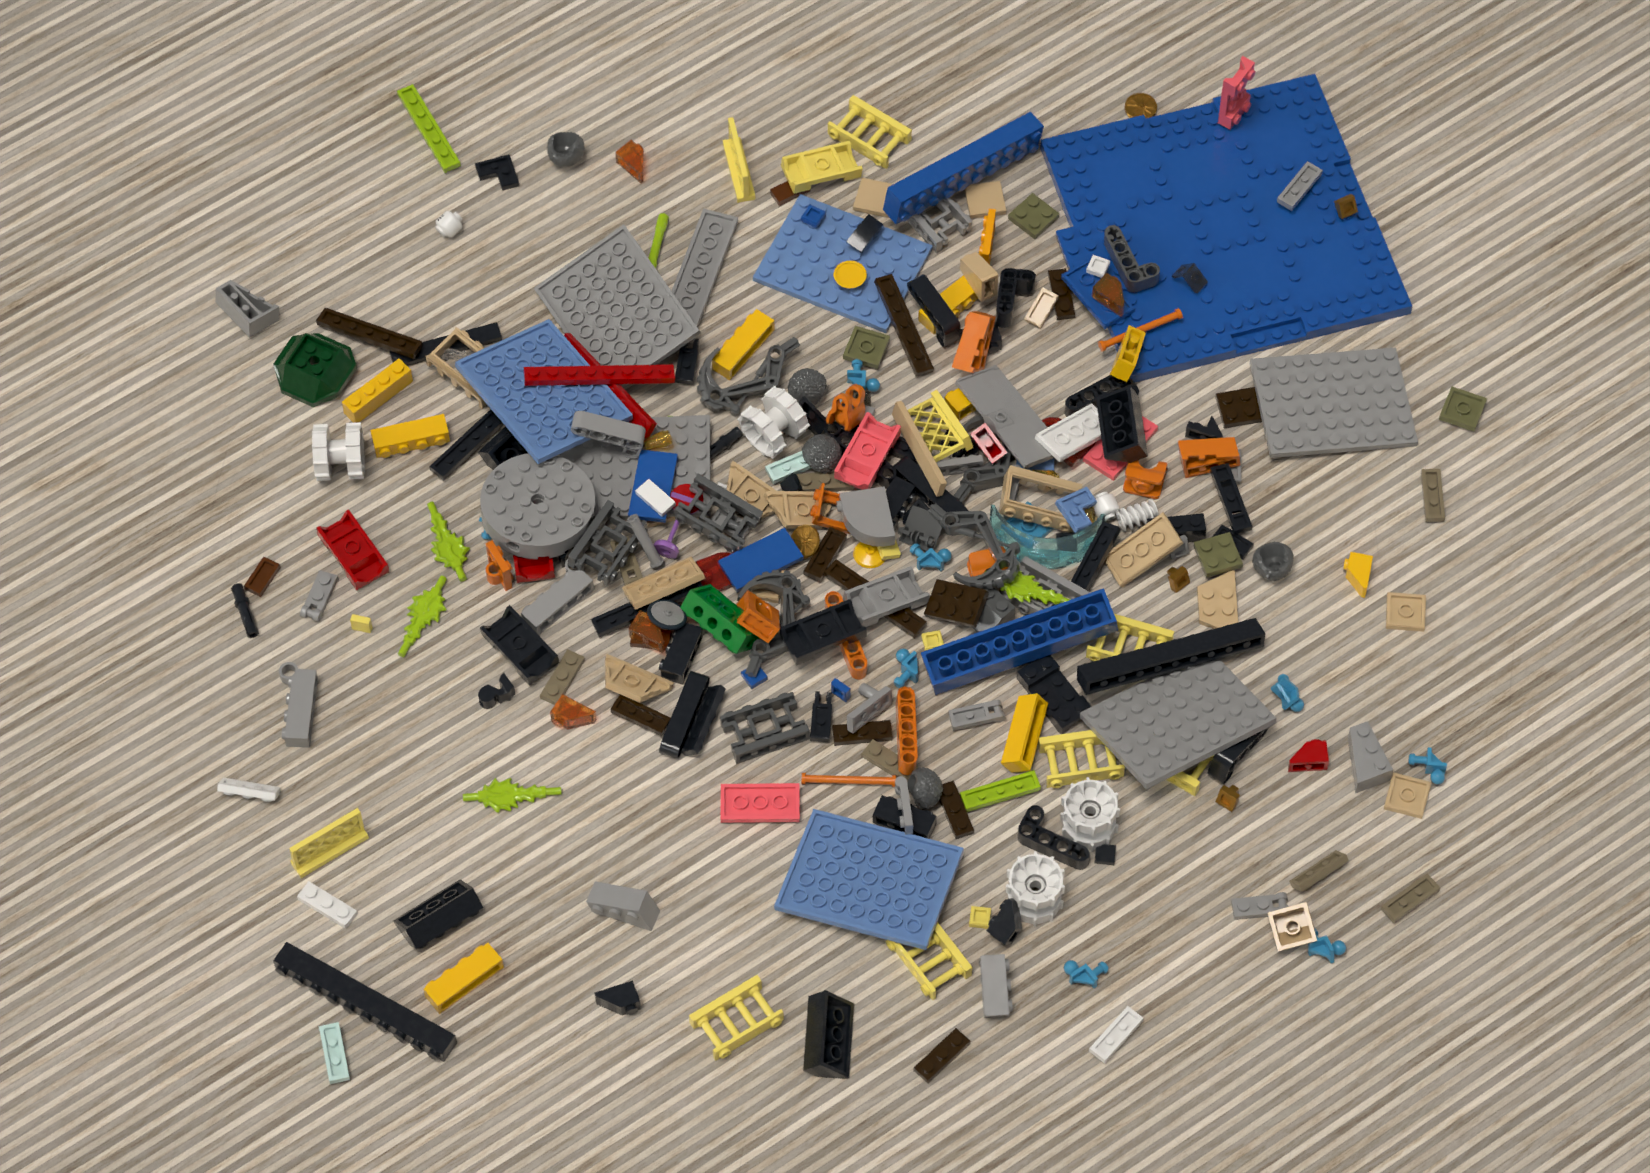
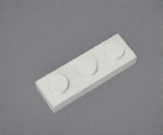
[217,778,280,802]
[297,881,358,929]
[1089,1006,1143,1064]

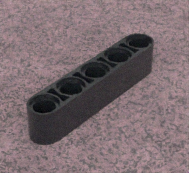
[824,421,897,489]
[894,456,968,525]
[659,671,710,758]

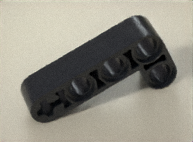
[995,268,1036,328]
[907,274,961,347]
[1064,375,1139,417]
[1207,727,1269,785]
[1017,805,1090,870]

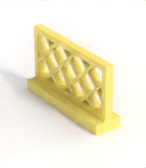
[723,117,755,203]
[908,390,973,462]
[289,808,369,878]

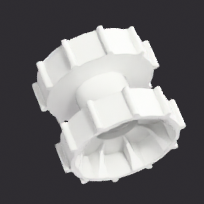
[737,386,810,459]
[312,422,365,481]
[1060,777,1120,853]
[1006,851,1065,927]

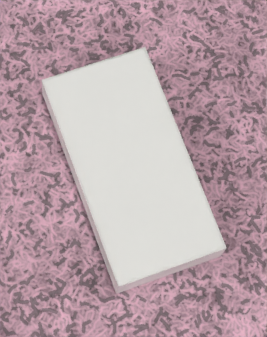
[635,479,676,517]

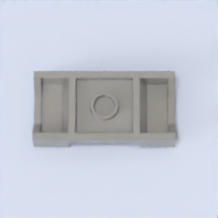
[843,566,930,627]

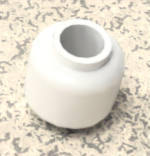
[435,211,463,238]
[1092,492,1119,521]

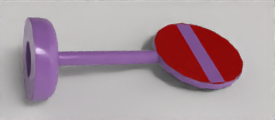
[654,484,704,559]

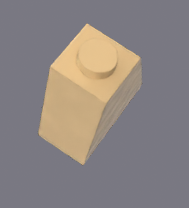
[960,252,998,302]

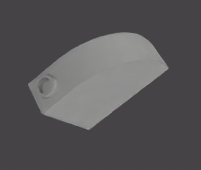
[836,486,895,547]

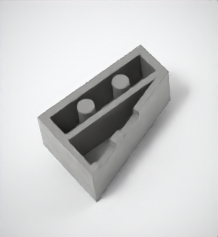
[216,280,279,337]
[1348,721,1393,794]
[586,881,660,931]
[979,954,1013,1018]

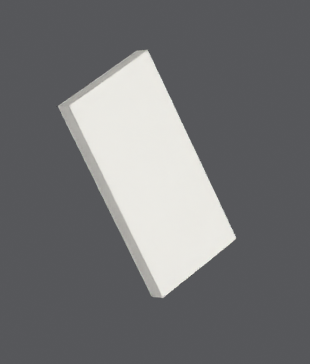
[1035,403,1101,462]

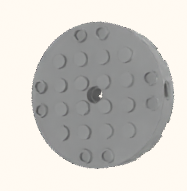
[480,454,595,559]

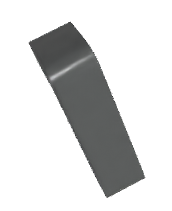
[1104,225,1160,292]

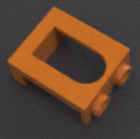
[810,483,850,534]
[736,590,780,643]

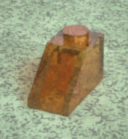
[615,140,644,183]
[1092,273,1124,317]
[629,610,665,653]
[550,694,596,730]

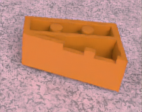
[952,311,996,373]
[1178,437,1241,478]

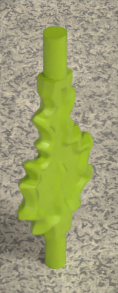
[427,501,470,582]
[985,571,1071,605]
[398,576,447,657]
[463,778,562,813]

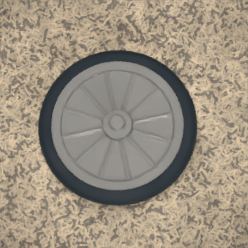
[647,600,687,630]

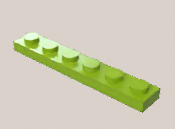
[397,84,461,173]

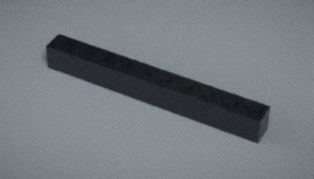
[1077,618,1265,695]
[273,942,457,1062]

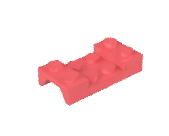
[1218,56,1256,130]
[834,412,901,490]

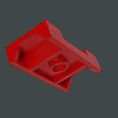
[316,510,389,590]
[513,555,555,583]

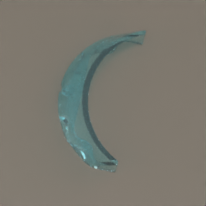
[990,504,1105,570]

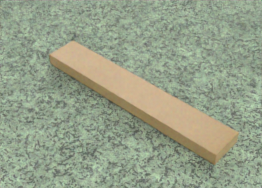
[892,401,947,497]

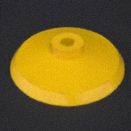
[833,261,867,288]
[853,542,885,569]

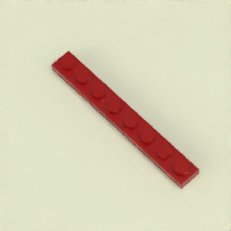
[564,333,657,439]
[523,364,675,386]

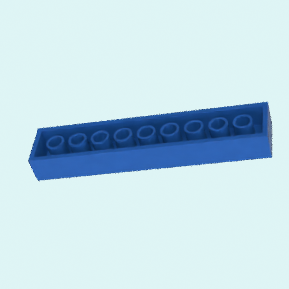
[883,111,1044,224]
[921,588,1118,695]

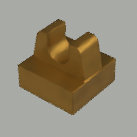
[1334,194,1358,219]
[1167,566,1190,593]
[1215,785,1240,812]

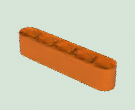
[825,591,867,680]
[896,686,918,775]

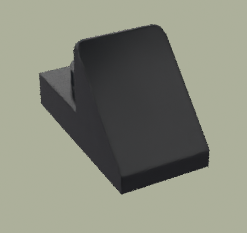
[798,396,826,435]
[1185,416,1223,440]

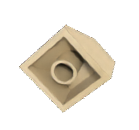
[1268,902,1317,952]

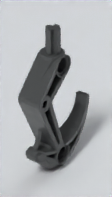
[697,337,800,416]
[954,414,1012,503]
[928,503,1020,590]
[737,570,810,677]

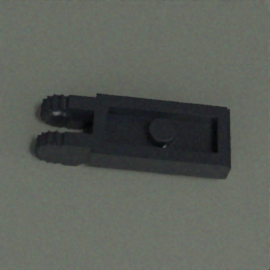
[675,339,699,385]
[810,691,832,742]

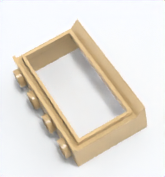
[426,327,487,409]
[999,465,1082,532]

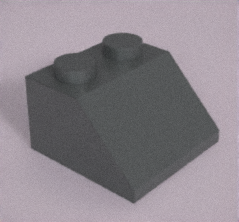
[972,588,1015,633]

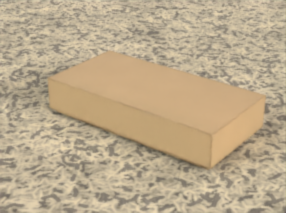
[1024,287,1059,329]

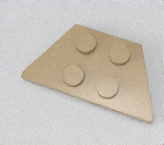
[726,461,776,519]
[764,491,836,529]
[1197,570,1238,629]
[605,654,674,703]

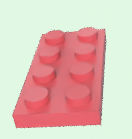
[1083,416,1158,481]
[721,783,800,823]

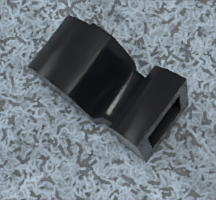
[478,673,515,709]

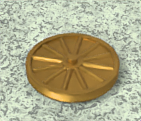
[1125,93,1157,118]
[791,525,820,559]

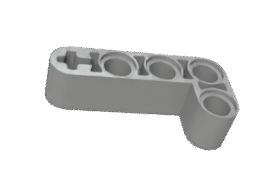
[571,411,646,459]

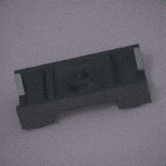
[780,599,867,666]
[480,605,560,686]
[1016,655,1092,734]

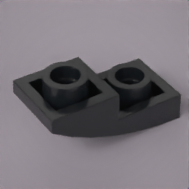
[846,214,884,253]

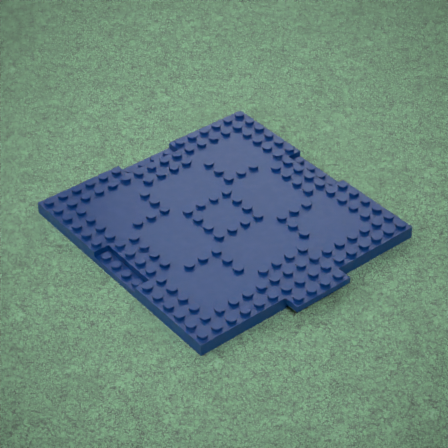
[1040,74,1412,383]

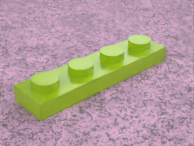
[960,770,1041,812]

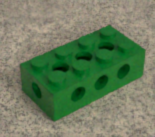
[680,584,761,654]

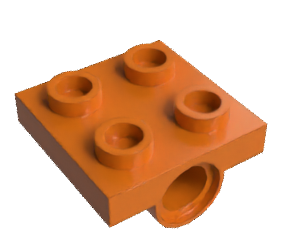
[486,540,514,591]

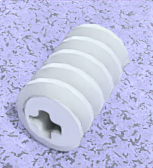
[1116,499,1158,532]

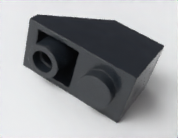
[986,898,1022,945]

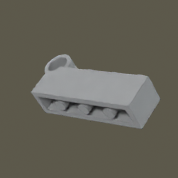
[521,559,594,635]
[279,662,318,748]

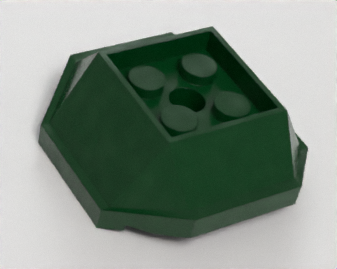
[273,333,357,408]

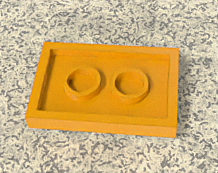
[979,208,996,265]

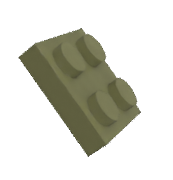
[1008,193,1060,239]
[843,326,890,369]
[1439,386,1487,432]
[1193,532,1243,578]

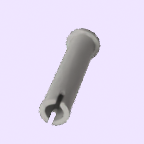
[627,514,664,568]

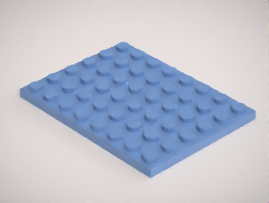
[753,194,933,333]
[455,319,633,464]
[774,809,964,950]

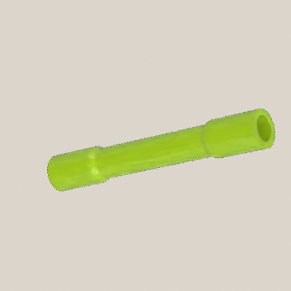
[648,213,669,268]

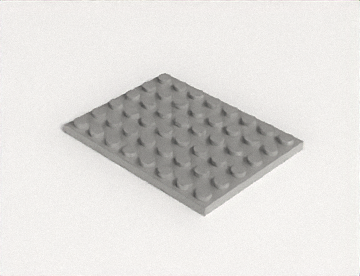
[534,225,701,388]
[1249,347,1418,458]
[559,415,711,520]
[1080,659,1277,790]

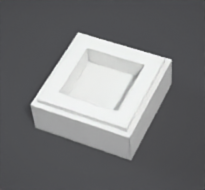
[1086,255,1110,278]

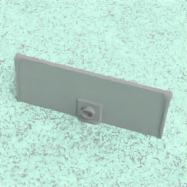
[955,365,1054,469]

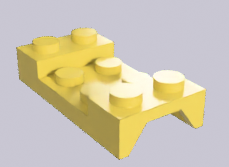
[781,141,863,194]

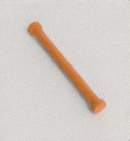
[1098,308,1183,352]
[801,773,896,787]

